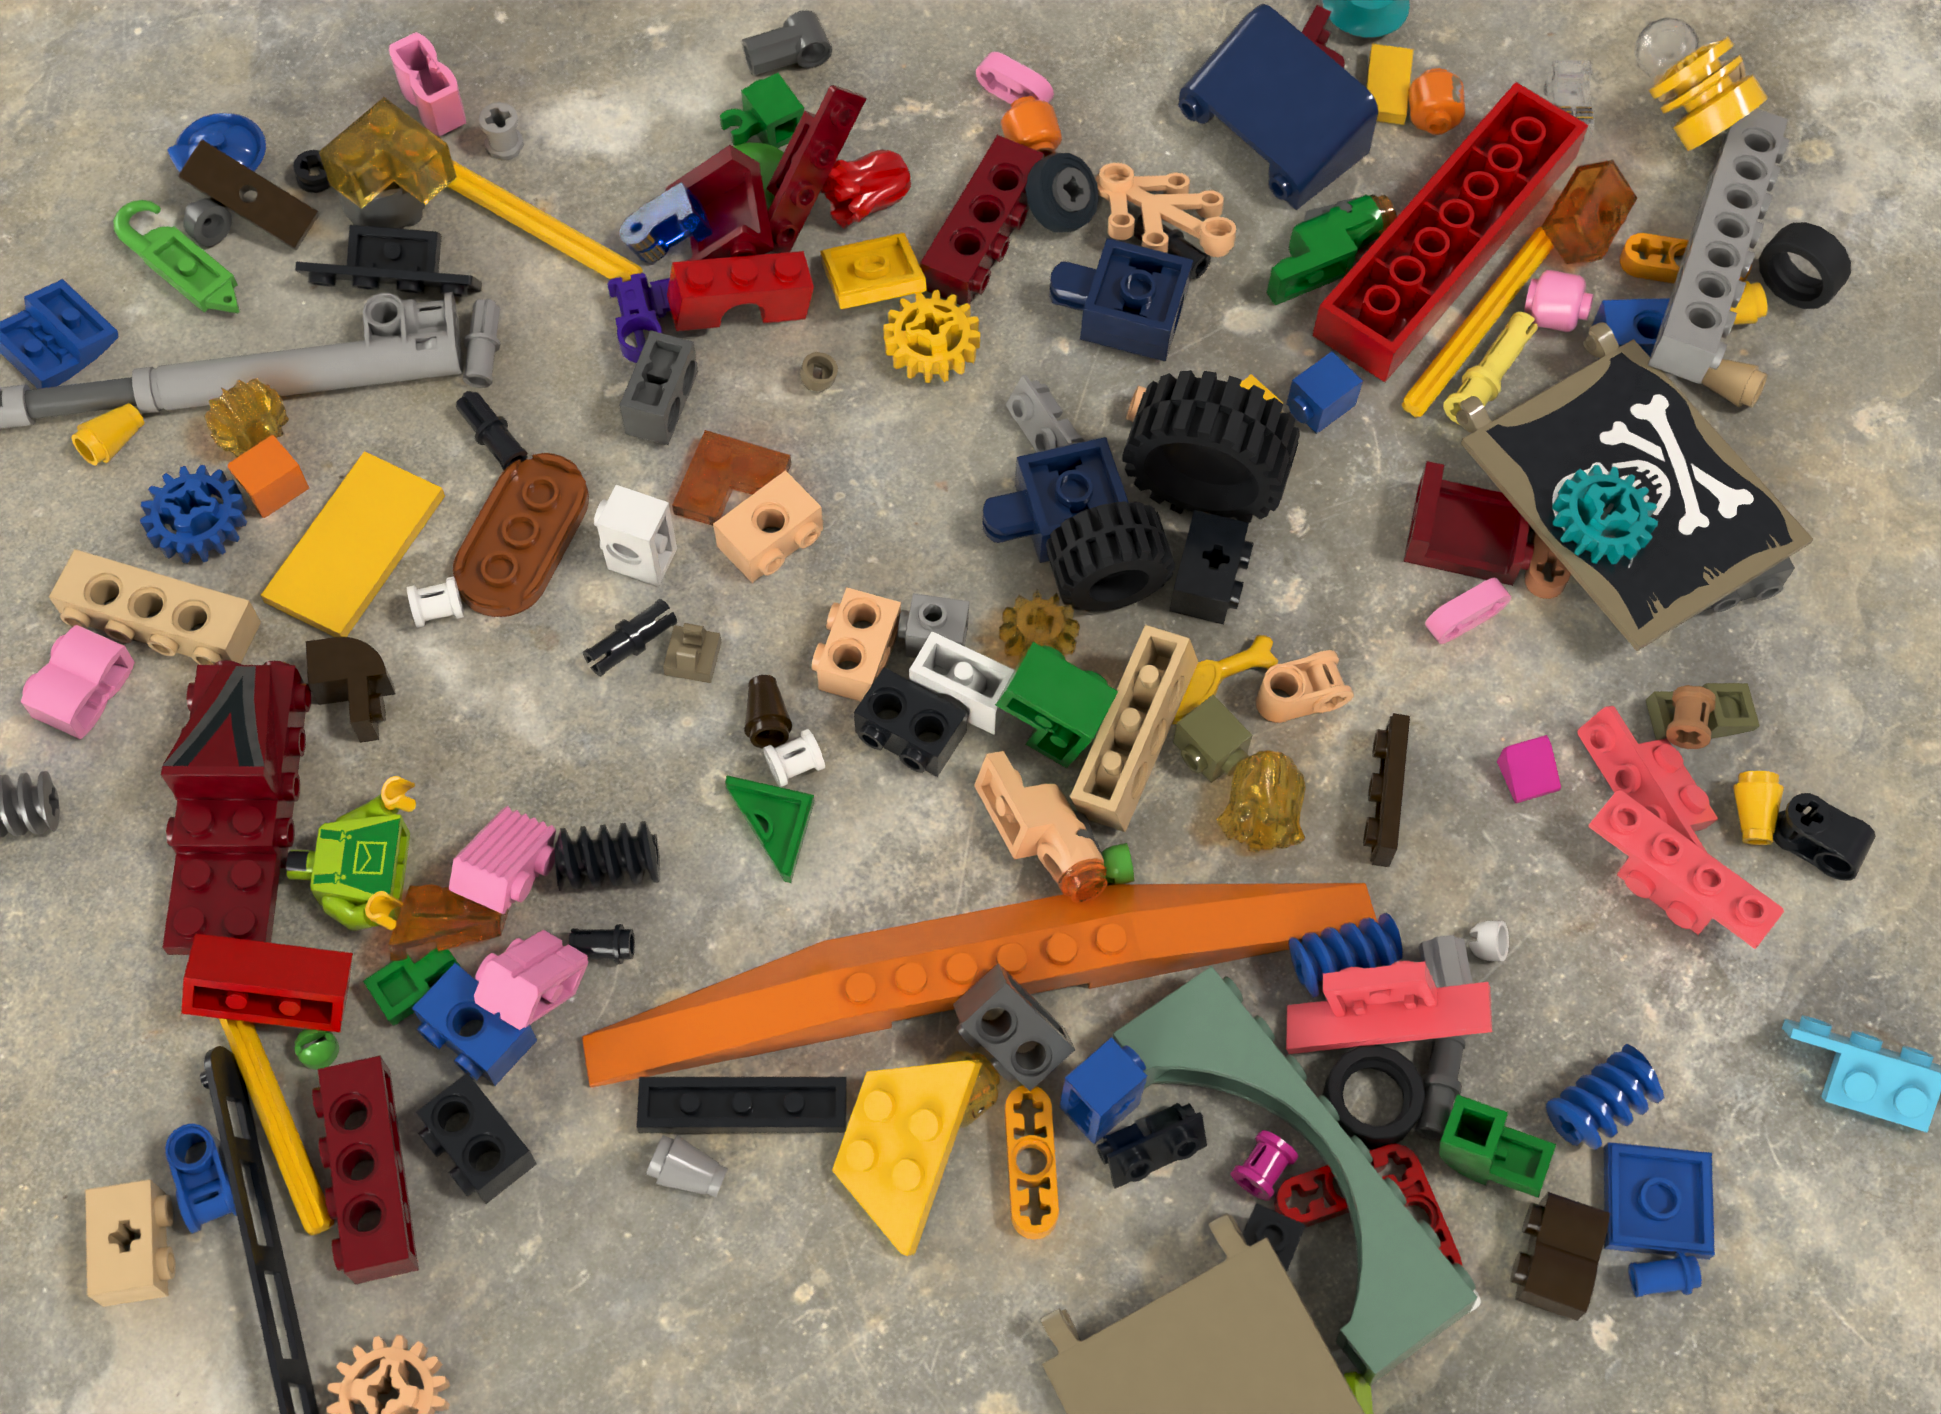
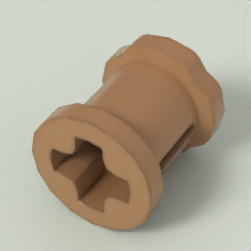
[1666,685,1716,749]

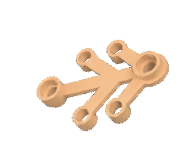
[1095,163,1236,257]

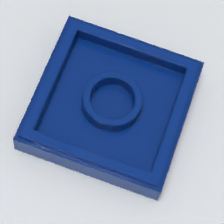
[1604,1142,1715,1260]

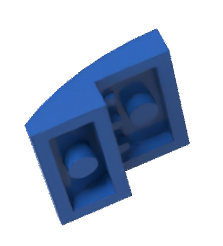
[0,279,118,389]

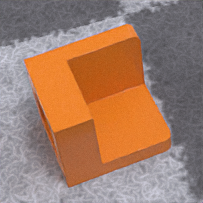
[228,434,309,518]

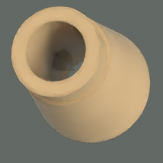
[1701,359,1767,408]

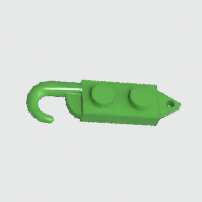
[113,200,240,313]

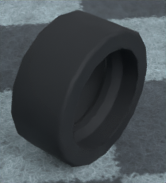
[1759,222,1851,309]
[1322,1045,1425,1150]

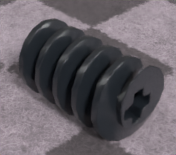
[555,821,660,891]

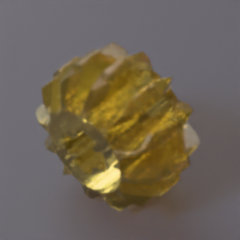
[204,378,289,457]
[999,589,1080,663]

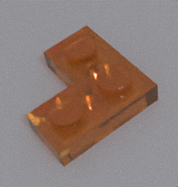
[672,430,792,526]

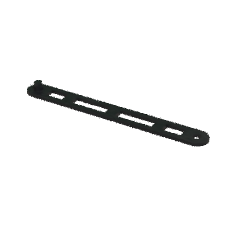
[200,1046,319,1414]

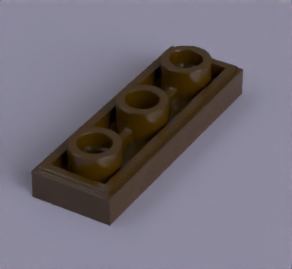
[178,139,320,251]
[1363,713,1410,867]

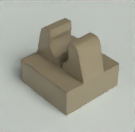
[663,623,722,683]

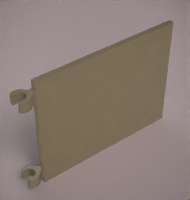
[1040,1213,1365,1414]

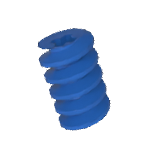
[1289,913,1403,998]
[1546,1044,1664,1150]

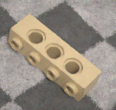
[49,549,261,665]
[1070,625,1198,832]

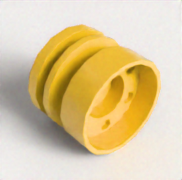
[1648,36,1768,151]

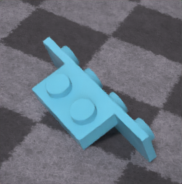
[1782,1016,1941,1132]

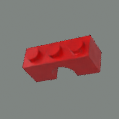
[667,251,814,331]

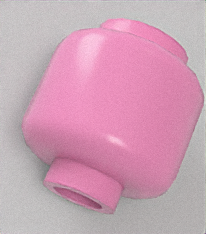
[1524,270,1594,332]

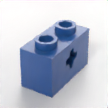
[1060,1037,1147,1145]

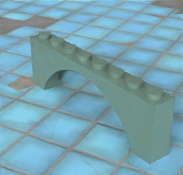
[1113,966,1478,1386]

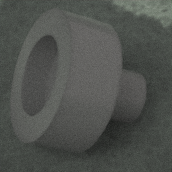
[183,198,232,246]

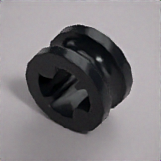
[293,150,333,193]

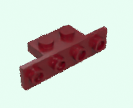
[766,85,867,253]

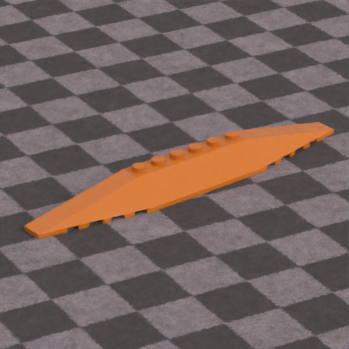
[582,883,1377,1088]

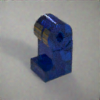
[620,182,713,263]

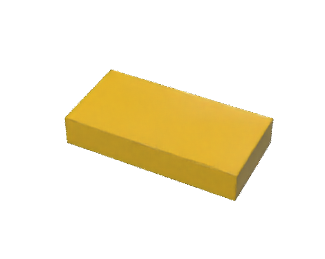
[1366,44,1414,125]

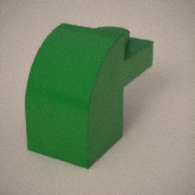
[1439,1094,1556,1198]

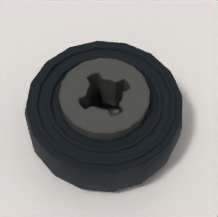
[1026,153,1099,232]

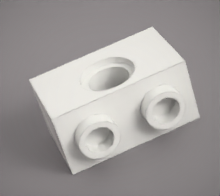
[594,485,677,587]
[909,632,1014,735]

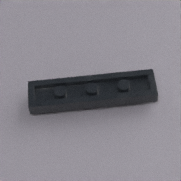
[637,1077,847,1133]

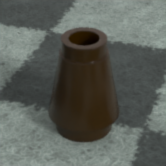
[744,675,792,749]

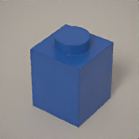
[1286,351,1363,434]

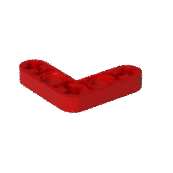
[1274,1144,1463,1267]

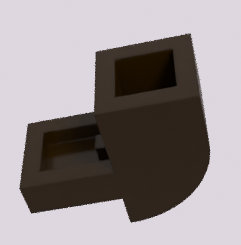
[306,637,396,743]

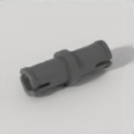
[1415,1036,1466,1141]

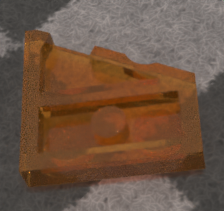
[388,884,510,961]

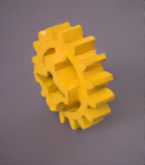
[883,290,981,383]

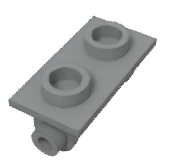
[1006,374,1084,453]

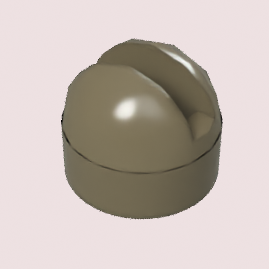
[800,352,838,392]

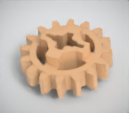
[327,1335,450,1414]

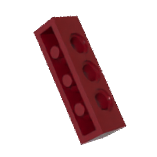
[920,135,1044,305]
[312,1056,419,1285]

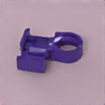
[607,273,671,363]

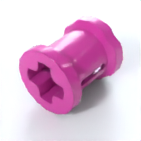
[1231,1130,1298,1201]

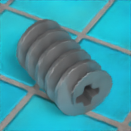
[0,771,60,837]

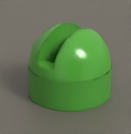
[1098,843,1134,884]
[294,1029,339,1070]

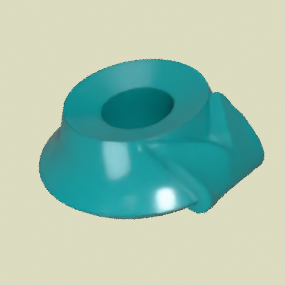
[1322,0,1410,37]

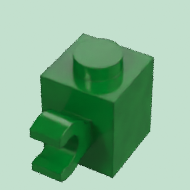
[720,73,804,148]

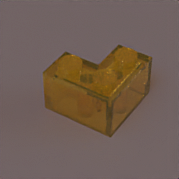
[319,97,457,209]

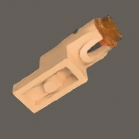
[974,751,1108,903]

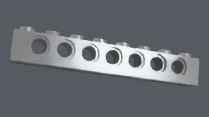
[1648,108,1790,384]

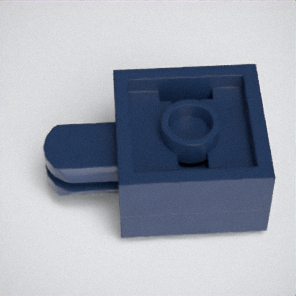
[1049,238,1193,362]
[982,437,1129,563]

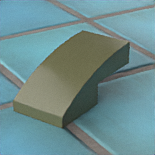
[1645,683,1760,740]

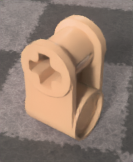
[1255,650,1354,723]

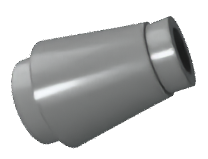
[646,1135,728,1198]

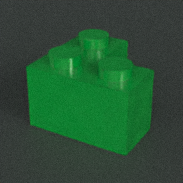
[995,642,1118,769]

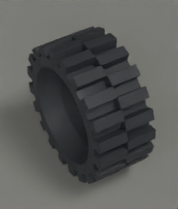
[1122,370,1300,523]

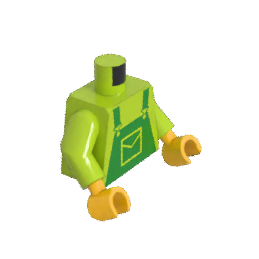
[286,776,416,931]

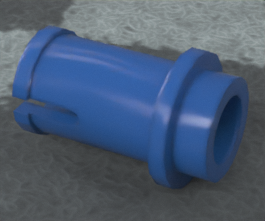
[1628,1252,1702,1297]

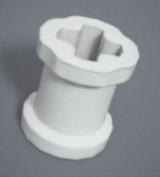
[407,576,464,628]
[763,729,826,787]

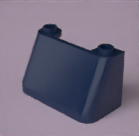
[1178,4,1378,210]

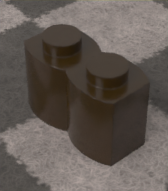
[1510,1192,1610,1321]

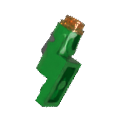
[1267,194,1397,306]

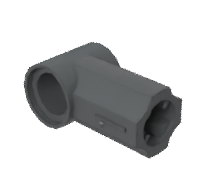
[742,10,833,75]

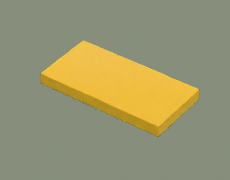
[261,451,445,637]

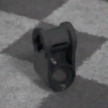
[1773,793,1876,881]

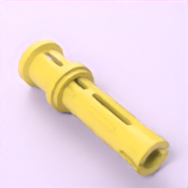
[1443,312,1538,425]

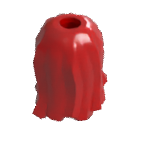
[821,149,911,229]

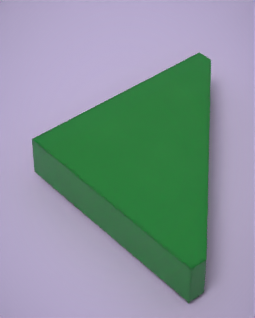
[725,775,815,883]

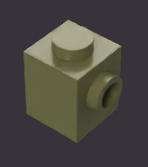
[1173,695,1253,783]

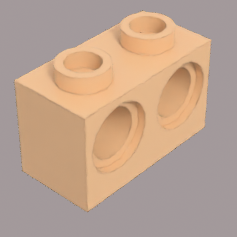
[811,587,901,702]

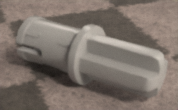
[463,299,500,388]

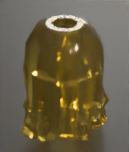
[1216,750,1306,853]

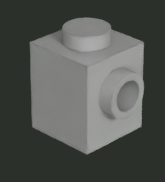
[898,593,969,658]

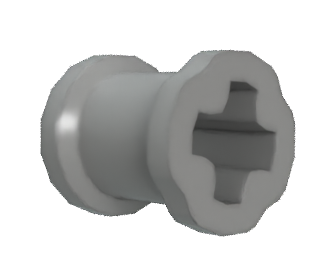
[479,102,524,161]

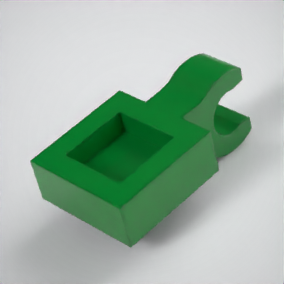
[363,943,461,1026]

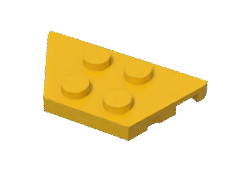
[832,1060,982,1256]

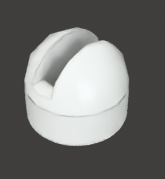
[1469,921,1509,961]

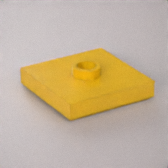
[820,233,927,310]

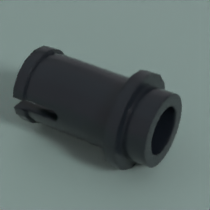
[569,924,635,964]

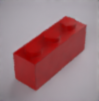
[181,933,353,1033]

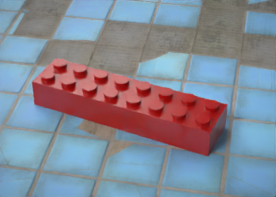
[1312,82,1589,382]

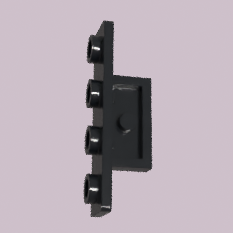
[295,225,482,297]

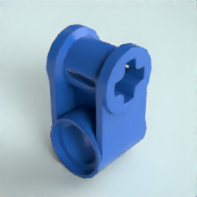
[165,1123,237,1234]

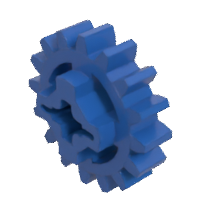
[140,465,247,564]

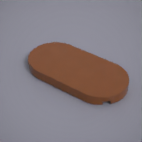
[453,453,589,617]

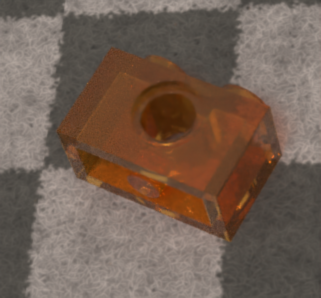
[1541,160,1637,264]

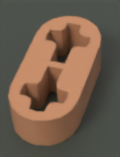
[1524,531,1571,599]

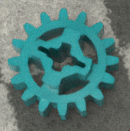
[1552,465,1658,564]

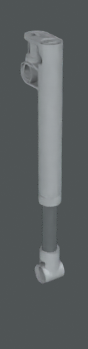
[0,292,463,431]

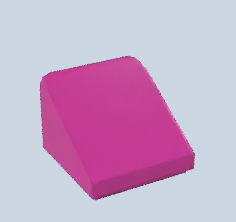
[1497,735,1561,804]

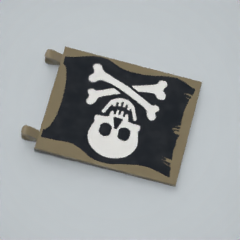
[1456,322,1813,651]

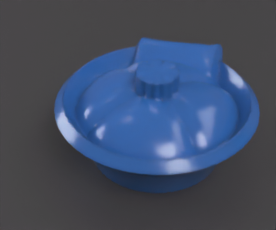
[167,113,266,172]

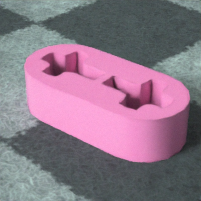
[975,52,1054,104]
[1425,578,1512,644]

